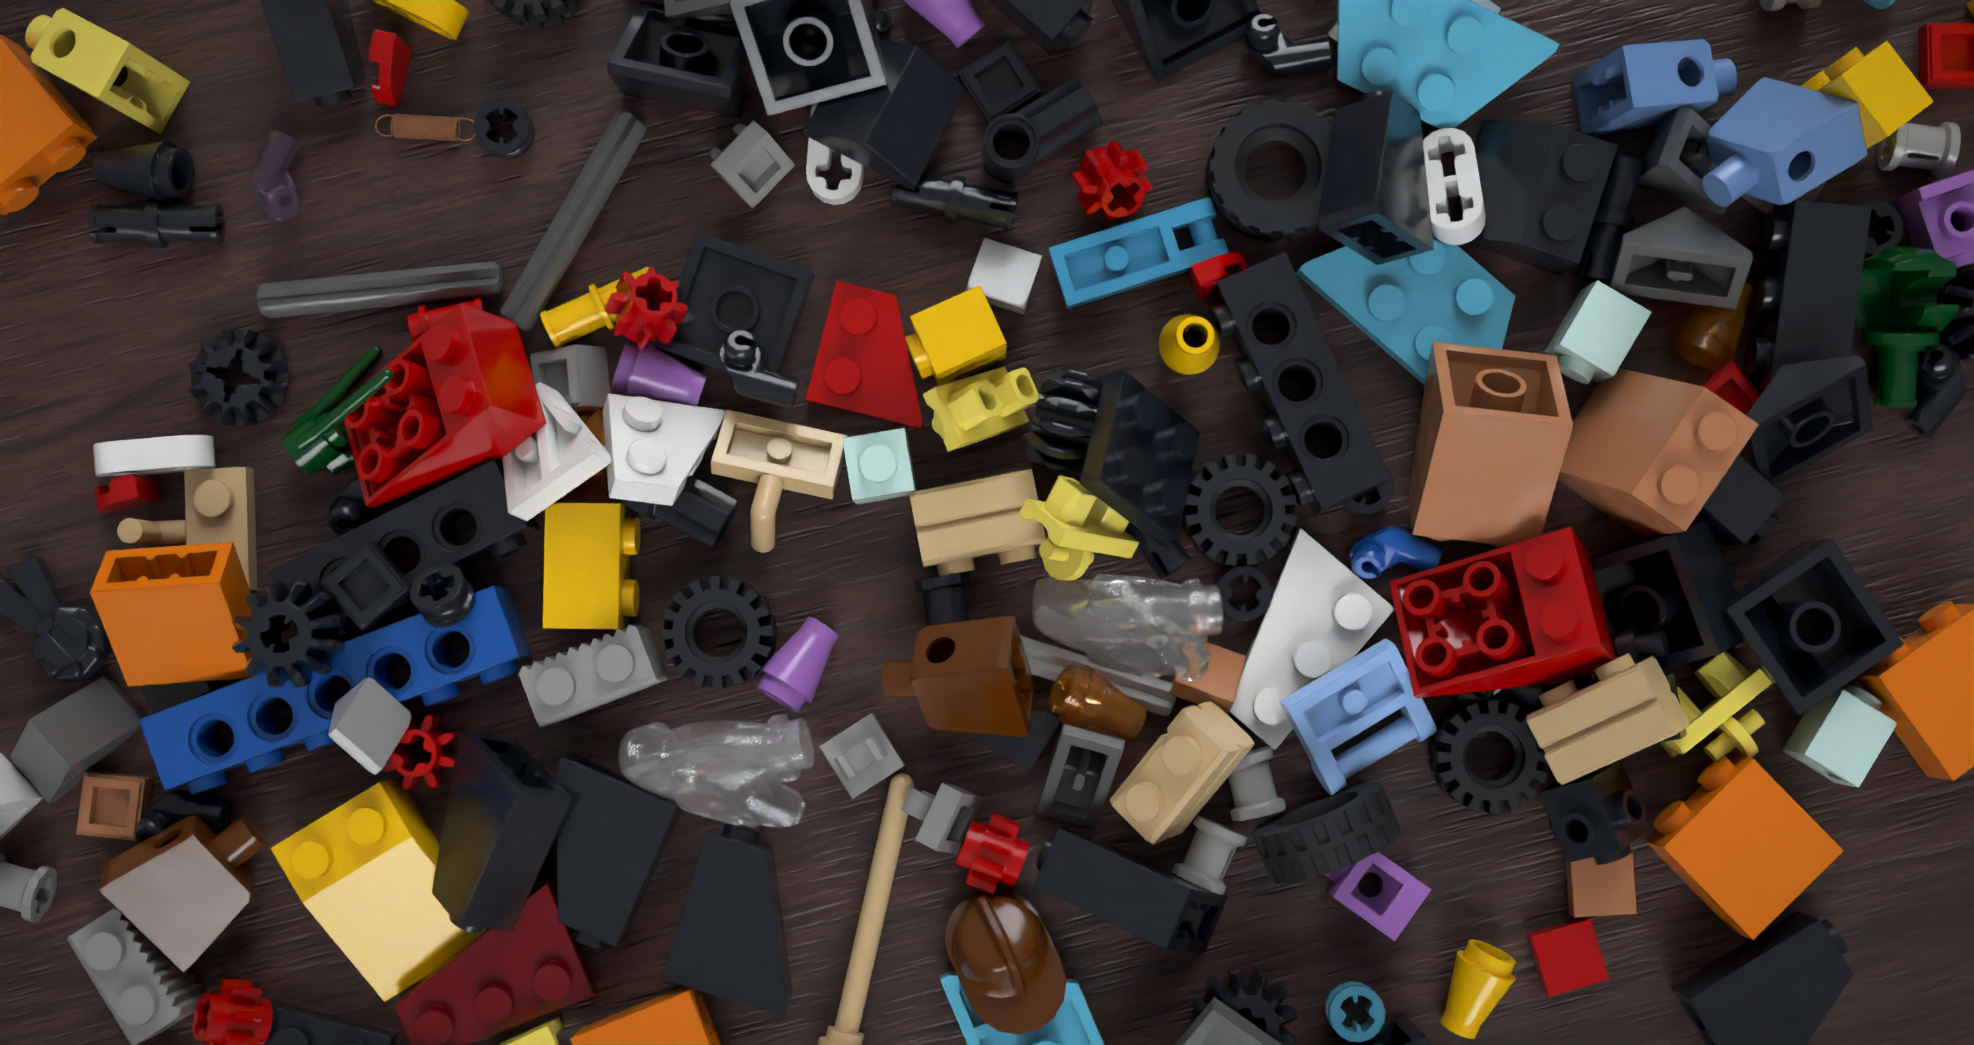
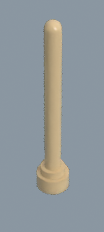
[817,773,914,1045]

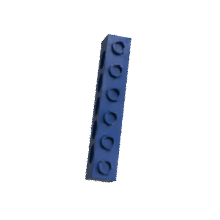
[139,586,533,796]

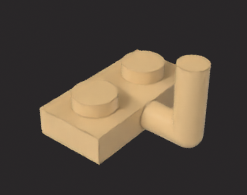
[711,410,847,553]
[117,467,258,591]

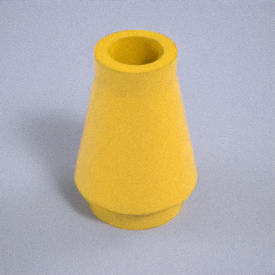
[1159,314,1220,375]
[1440,939,1516,1039]

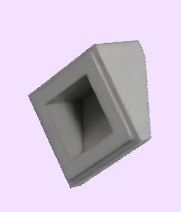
[965,238,1042,315]
[530,344,611,411]
[328,677,412,775]

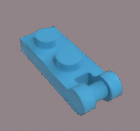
[1048,198,1229,309]

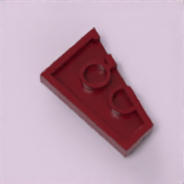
[395,877,597,1045]

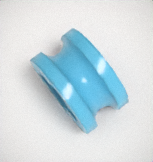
[1325,981,1385,1042]

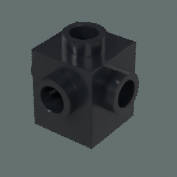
[1539,759,1650,865]

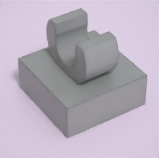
[710,120,795,208]
[819,712,906,799]
[901,783,983,854]

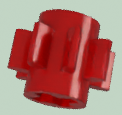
[1071,140,1153,222]
[604,267,688,350]
[382,714,460,790]
[955,813,1030,895]
[192,979,273,1045]

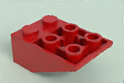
[344,303,547,508]
[1389,527,1616,698]

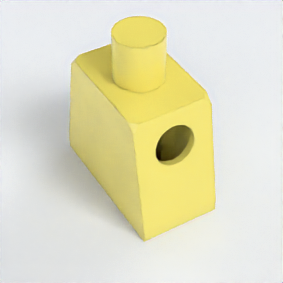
[25,8,190,134]

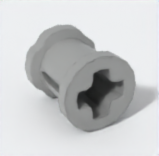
[1877,122,1961,178]
[1228,747,1286,821]
[1172,815,1248,895]
[0,854,57,923]

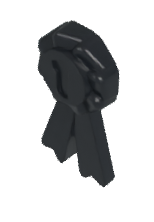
[0,554,111,682]

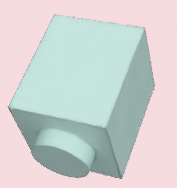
[1544,280,1651,384]
[842,428,917,505]
[1782,685,1898,788]

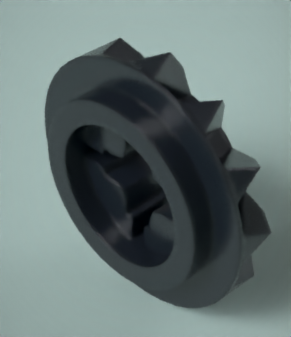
[188,329,289,427]

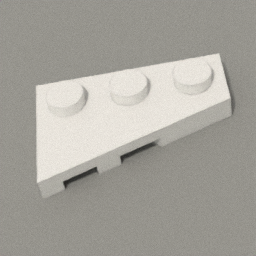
[1229,528,1395,750]

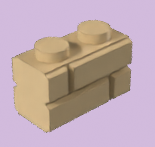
[909,469,1046,577]
[1526,653,1689,785]
[1109,701,1255,845]

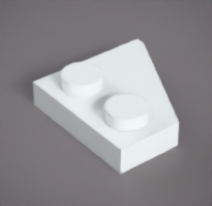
[502,382,611,521]
[602,393,725,506]

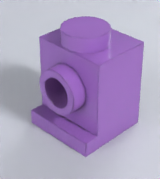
[1894,170,1974,269]
[1325,852,1432,941]

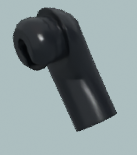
[1244,14,1332,77]
[720,330,800,409]

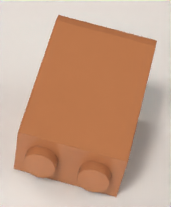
[1408,342,1573,548]
[1558,368,1759,538]

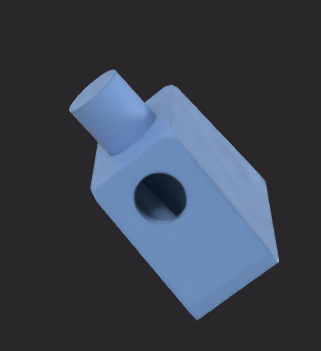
[1572,39,1737,136]
[1702,77,1868,207]

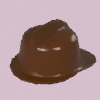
[944,889,1066,1035]

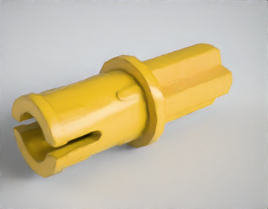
[540,267,649,349]

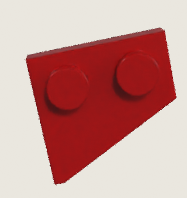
[806,280,924,430]

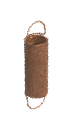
[375,114,476,141]

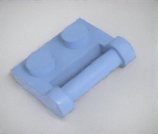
[1279,638,1437,796]

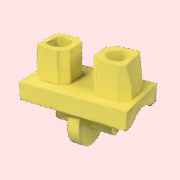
[922,366,1039,452]
[1018,476,1139,581]
[1660,651,1772,762]

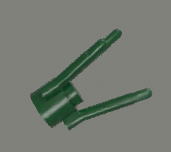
[282,345,394,475]

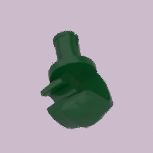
[1855,246,1959,407]

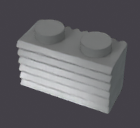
[519,625,668,727]
[67,908,202,1045]

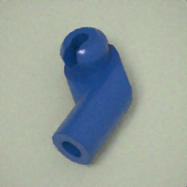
[1349,525,1443,579]

